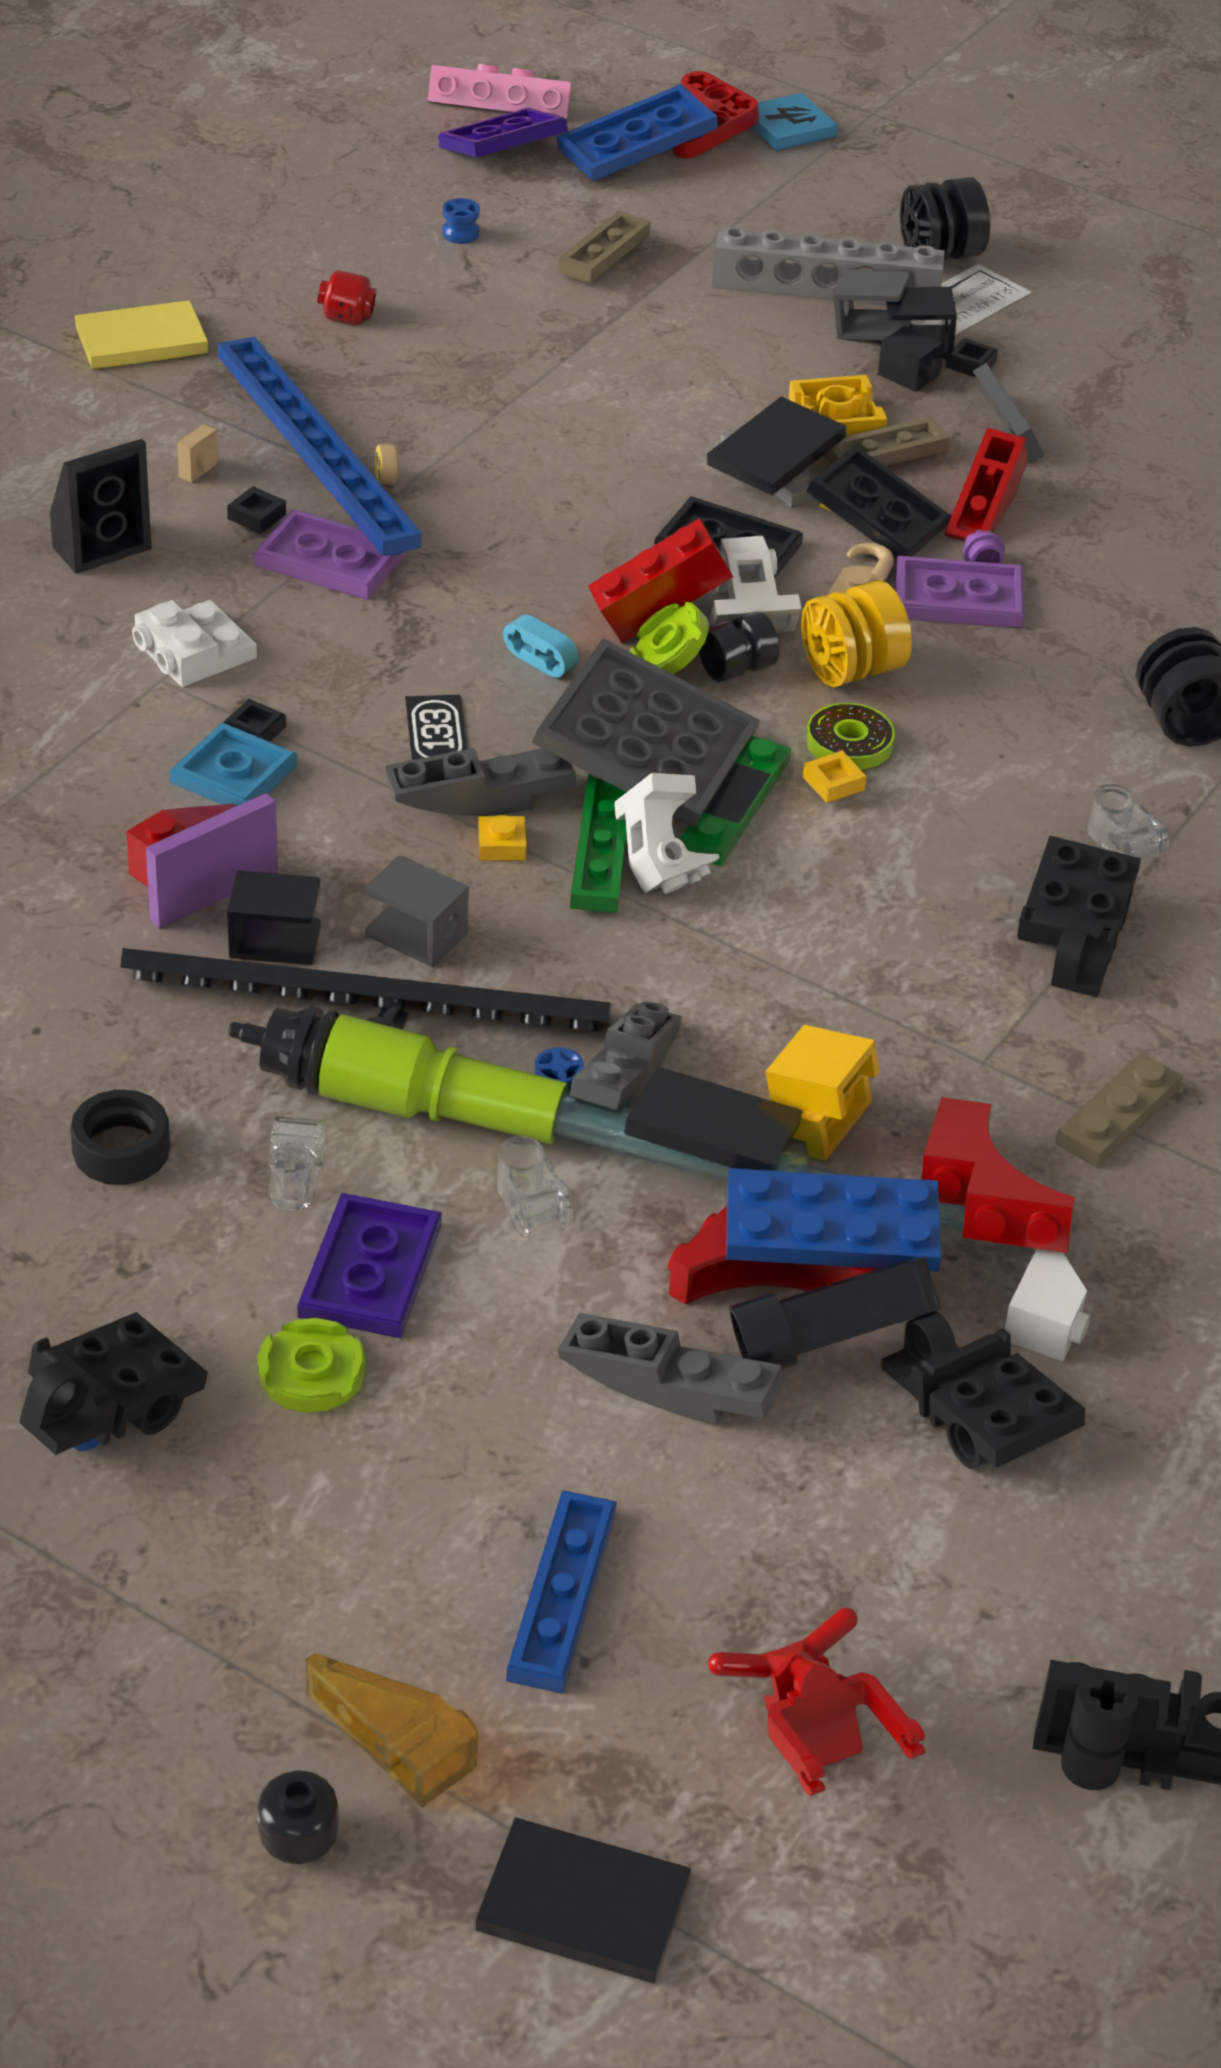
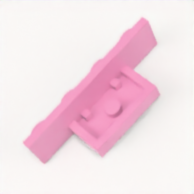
[427,64,572,119]

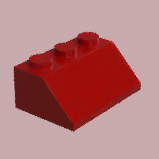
[588,518,734,644]

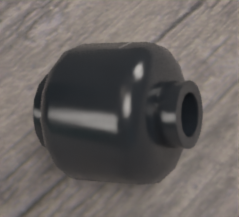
[258,1770,339,1865]

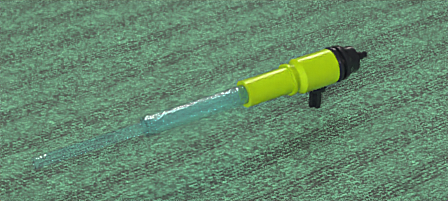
[228,1001,1036,1250]

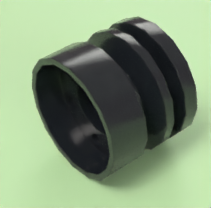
[900,177,991,261]
[1135,627,1221,747]

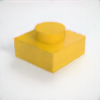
[803,750,867,803]
[478,815,526,861]

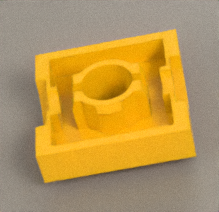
[789,375,887,436]

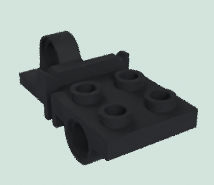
[1017,835,1141,997]
[882,1311,1085,1469]
[19,1312,208,1455]
[1032,1659,1221,1790]

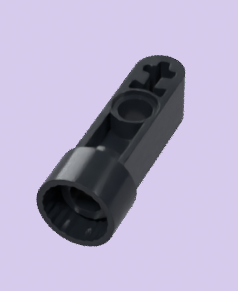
[729,1256,941,1369]

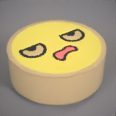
[375,444,398,486]

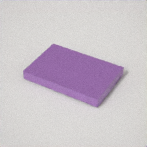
[253,509,406,600]
[895,556,1024,628]
[146,793,278,929]

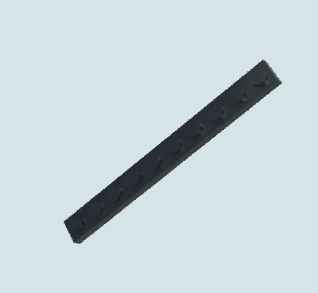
[120,948,613,1032]

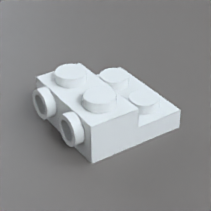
[132,600,257,687]

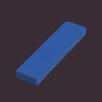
[506,1490,617,1694]

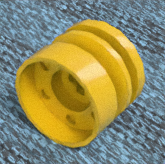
[801,580,912,688]

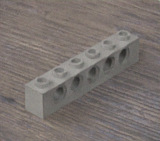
[712,227,945,305]

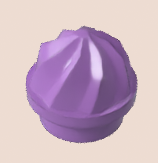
[963,529,1005,564]

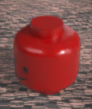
[317,270,377,325]

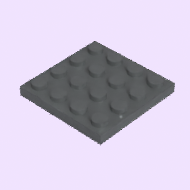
[532,638,760,828]

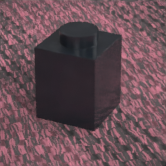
[878,326,942,392]

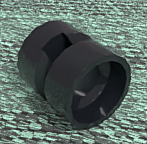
[699,611,780,682]

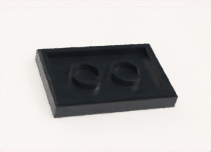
[707,396,846,496]
[806,445,951,559]
[654,496,803,579]
[624,1066,803,1171]
[476,1817,691,1984]

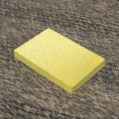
[75,300,208,369]

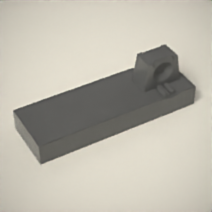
[973,363,1044,463]

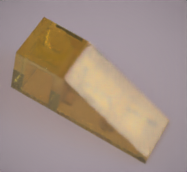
[306,1653,479,1808]

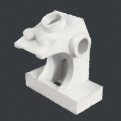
[708,536,802,632]
[615,773,719,894]

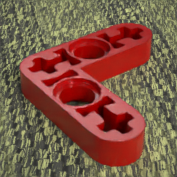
[673,71,759,159]

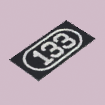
[405,695,467,760]

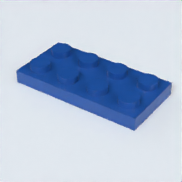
[556,84,718,181]
[726,1168,941,1272]

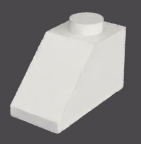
[1005,1249,1091,1362]

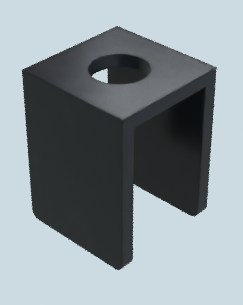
[885,287,957,358]
[227,870,321,965]

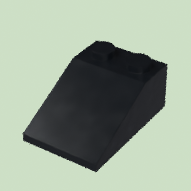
[50,439,152,574]

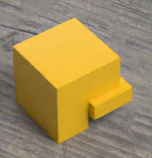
[765,1024,880,1161]

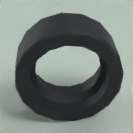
[70,1089,170,1185]

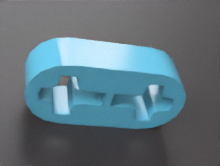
[503,614,579,678]

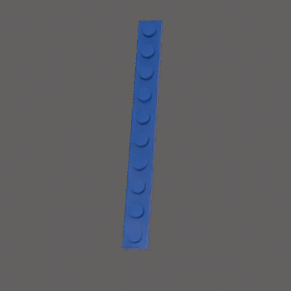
[218,337,422,556]

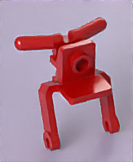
[708,1608,926,1796]

